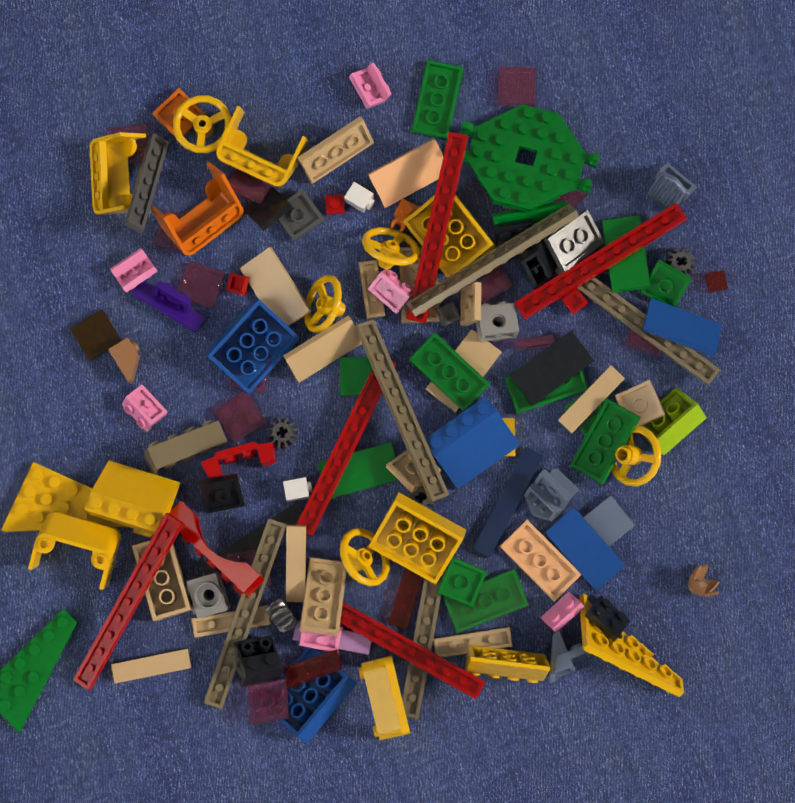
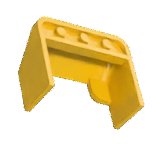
[216,106,309,187]
[90,132,146,214]
[28,511,121,590]
[358,655,411,740]

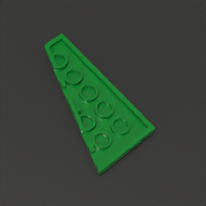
[0,609,78,733]

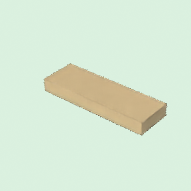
[359,260,385,319]

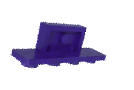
[132,280,205,333]

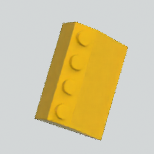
[403,194,496,278]
[84,460,181,535]
[368,492,466,585]
[465,645,550,683]

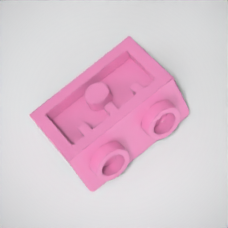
[368,269,413,314]
[122,385,168,432]
[299,625,343,653]

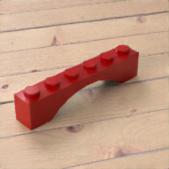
[170,501,265,597]

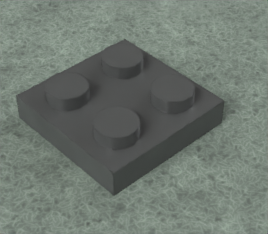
[278,189,325,242]

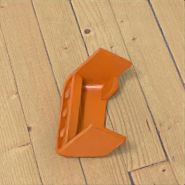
[150,162,244,256]

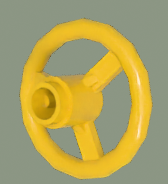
[173,95,232,153]
[362,227,421,269]
[303,274,345,333]
[611,426,662,487]
[340,528,390,586]

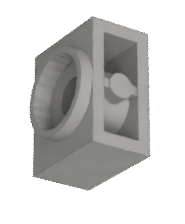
[476,302,519,342]
[186,571,231,619]

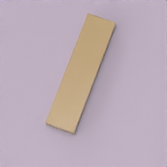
[558,366,625,434]
[286,525,306,602]
[191,605,271,638]
[433,627,513,657]
[111,649,192,684]

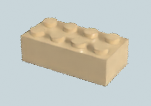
[132,541,192,622]

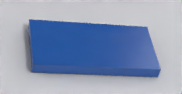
[643,298,722,357]
[545,507,626,591]

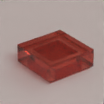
[704,270,728,293]

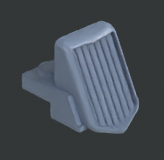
[647,163,697,209]
[524,469,578,522]
[549,631,591,683]

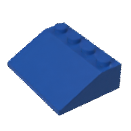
[204,298,300,394]
[426,396,520,489]
[260,647,358,744]

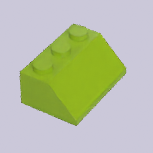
[642,387,706,456]

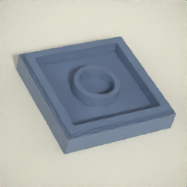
[584,496,635,546]

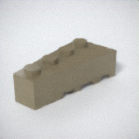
[143,420,227,475]

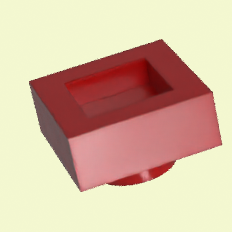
[325,194,345,215]
[226,272,250,296]
[561,288,588,315]

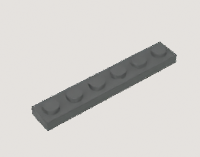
[124,133,169,233]

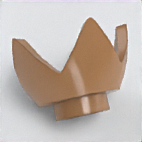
[687,564,720,597]

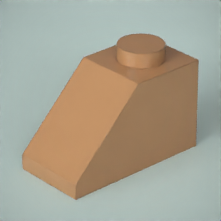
[108,337,140,384]

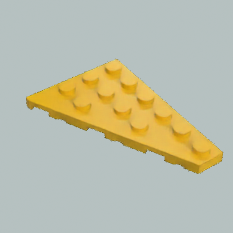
[1,462,127,532]
[579,593,684,697]

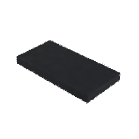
[510,330,594,407]

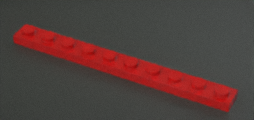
[407,132,468,323]
[514,203,687,320]
[296,362,396,537]
[73,513,184,690]
[340,602,486,700]

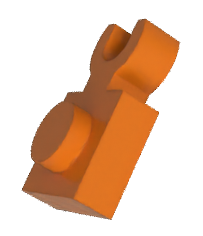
[390,198,419,234]

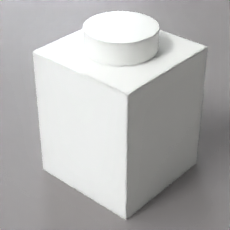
[344,182,375,213]
[283,477,313,502]

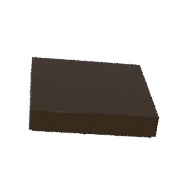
[70,309,122,362]

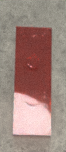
[389,568,422,629]
[284,649,343,688]

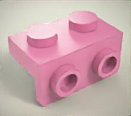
[349,62,391,109]
[110,248,157,292]
[540,592,584,632]

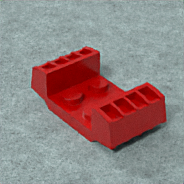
[201,441,276,478]

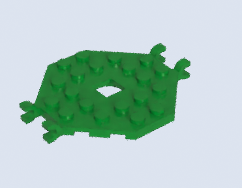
[461,104,600,213]

